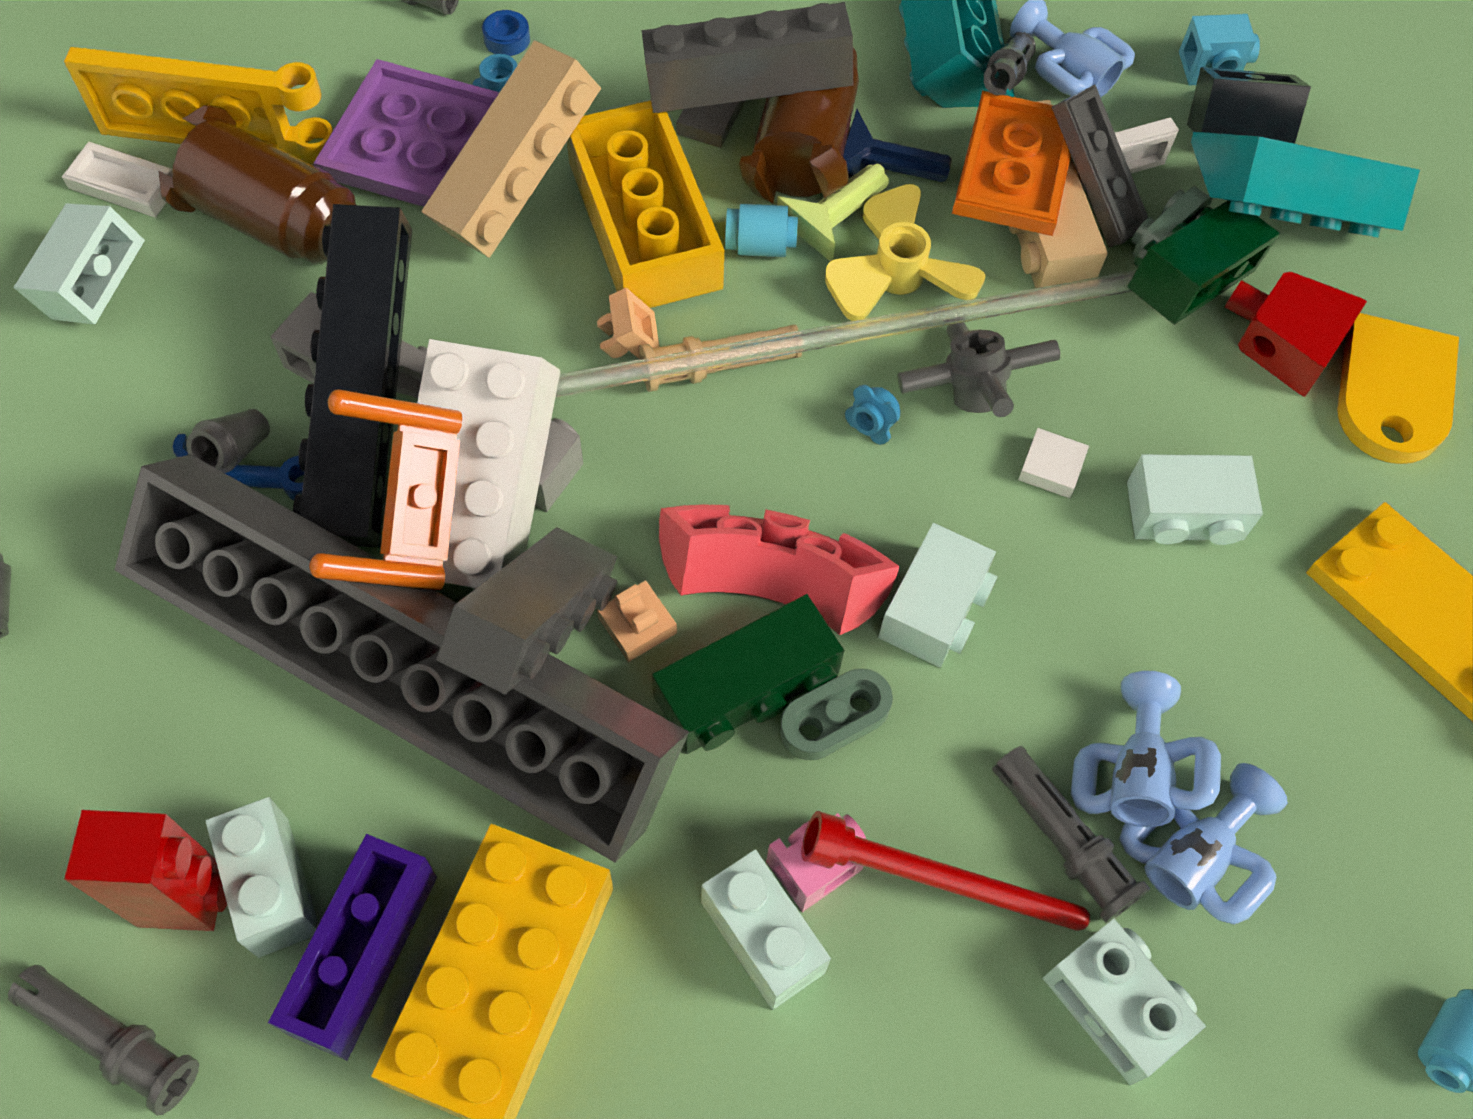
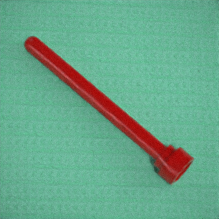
[801,811,1091,931]

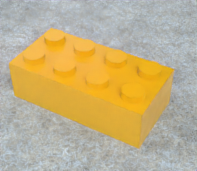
[567,100,725,308]
[371,823,613,1119]

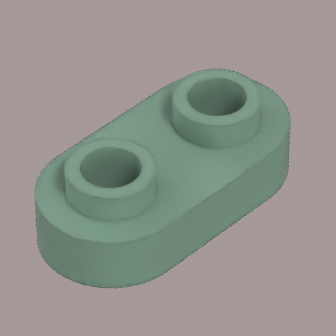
[1131,186,1212,258]
[780,668,893,760]

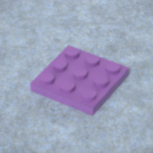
[314,59,500,207]

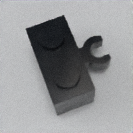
[1187,67,1311,144]

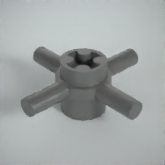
[897,320,1060,417]

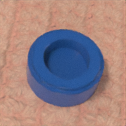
[482,10,530,56]

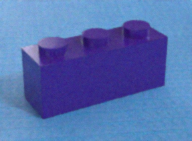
[268,834,437,1061]

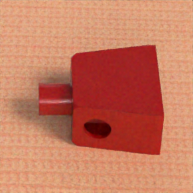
[1225,271,1367,397]

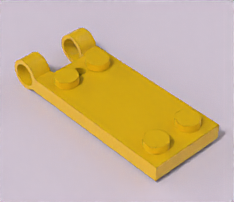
[64,47,333,164]
[1306,502,1473,722]

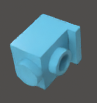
[1179,14,1260,86]

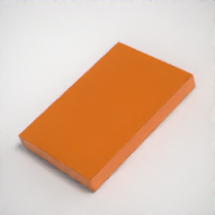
[952,90,1071,236]

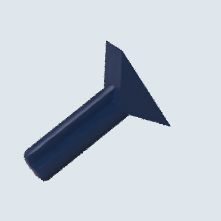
[843,109,952,182]

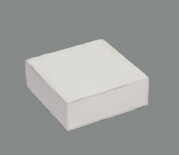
[1018,428,1089,498]

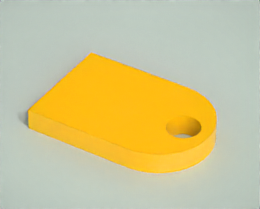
[1337,313,1459,464]

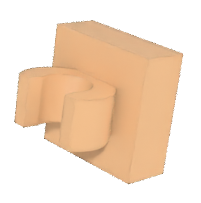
[597,288,660,359]
[597,580,677,662]

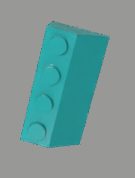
[899,0,1015,108]
[1191,132,1420,238]

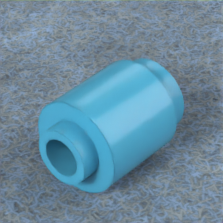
[725,204,798,257]
[1418,989,1473,1093]

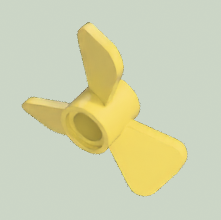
[825,184,986,322]

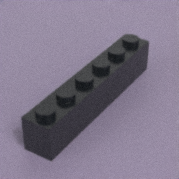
[293,204,412,548]

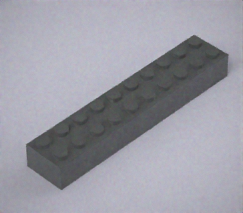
[114,454,689,863]

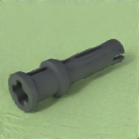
[992,746,1150,924]
[8,965,199,1116]

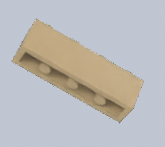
[421,40,601,258]
[1008,100,1108,293]

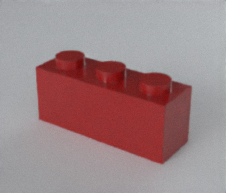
[64,810,227,931]

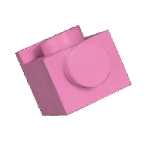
[766,813,866,913]

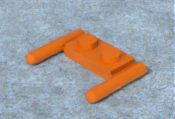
[309,389,462,590]

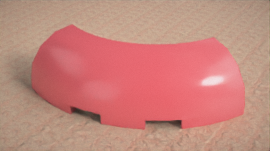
[659,504,899,635]

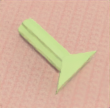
[777,164,889,261]

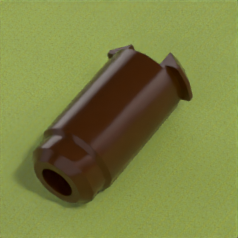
[739,48,859,204]
[158,104,356,264]

